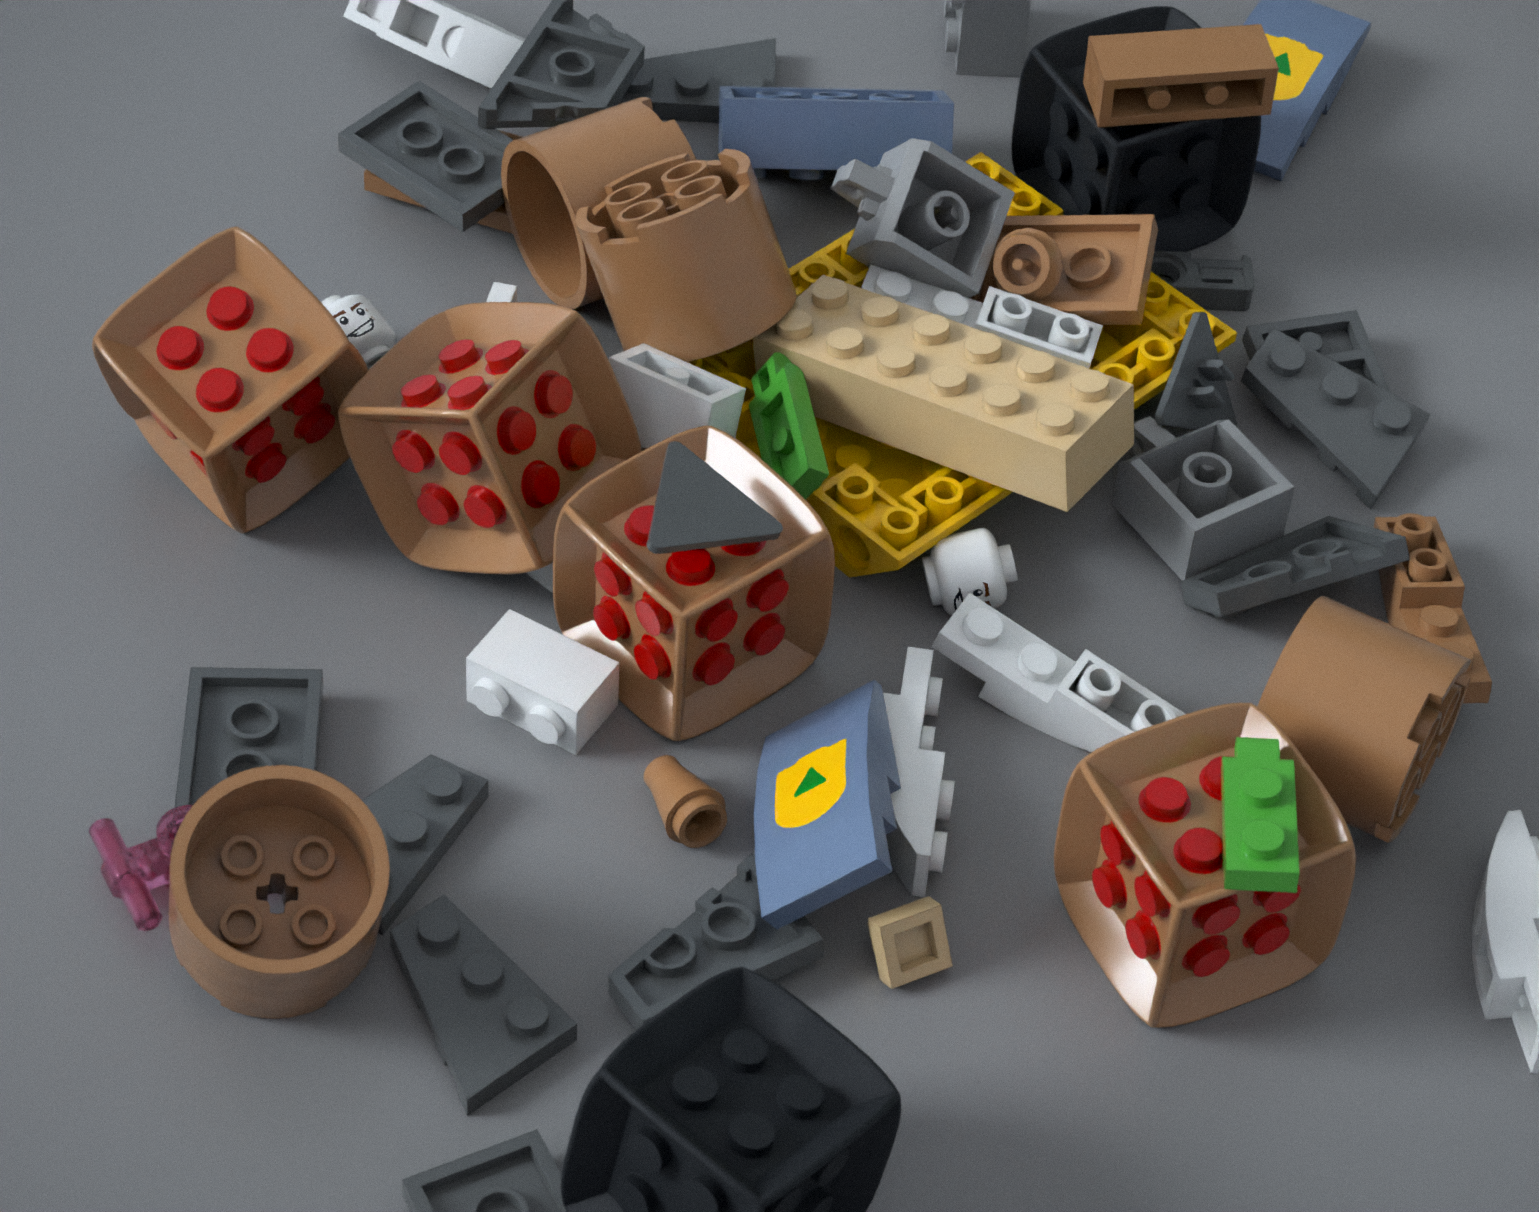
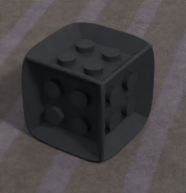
[1011,6,1261,252]
[561,967,901,1212]

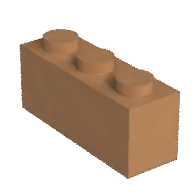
[1083,24,1279,128]

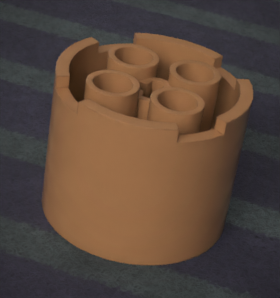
[501,97,696,309]
[575,149,797,362]
[1257,596,1472,843]
[169,765,390,1019]

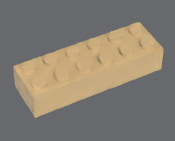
[753,275,1134,512]

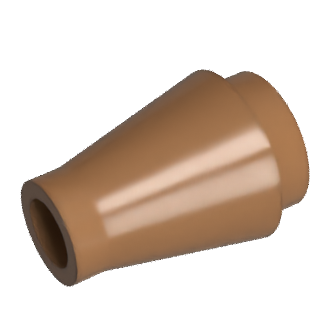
[643,755,727,848]

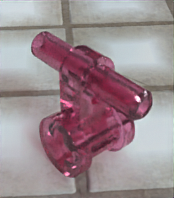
[89,805,193,931]

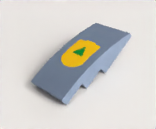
[1243,0,1371,181]
[754,679,901,929]

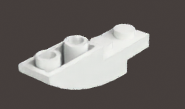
[343,0,525,88]
[861,264,1103,368]
[932,593,1185,752]
[883,647,955,897]
[1472,810,1539,1074]

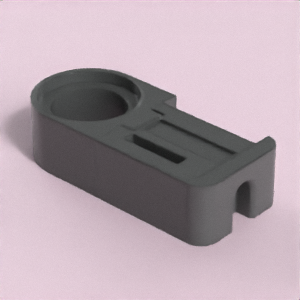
[1151,251,1254,311]

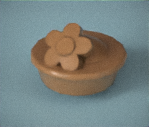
[991,228,1063,301]

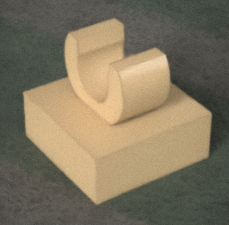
[867,896,953,989]

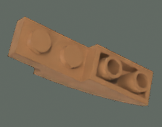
[1373,513,1492,703]

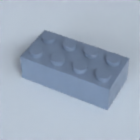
[718,86,954,180]

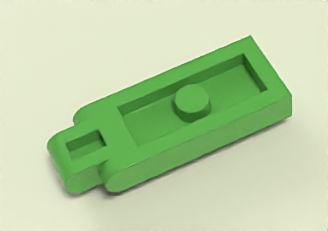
[749,352,830,500]
[1221,737,1299,893]

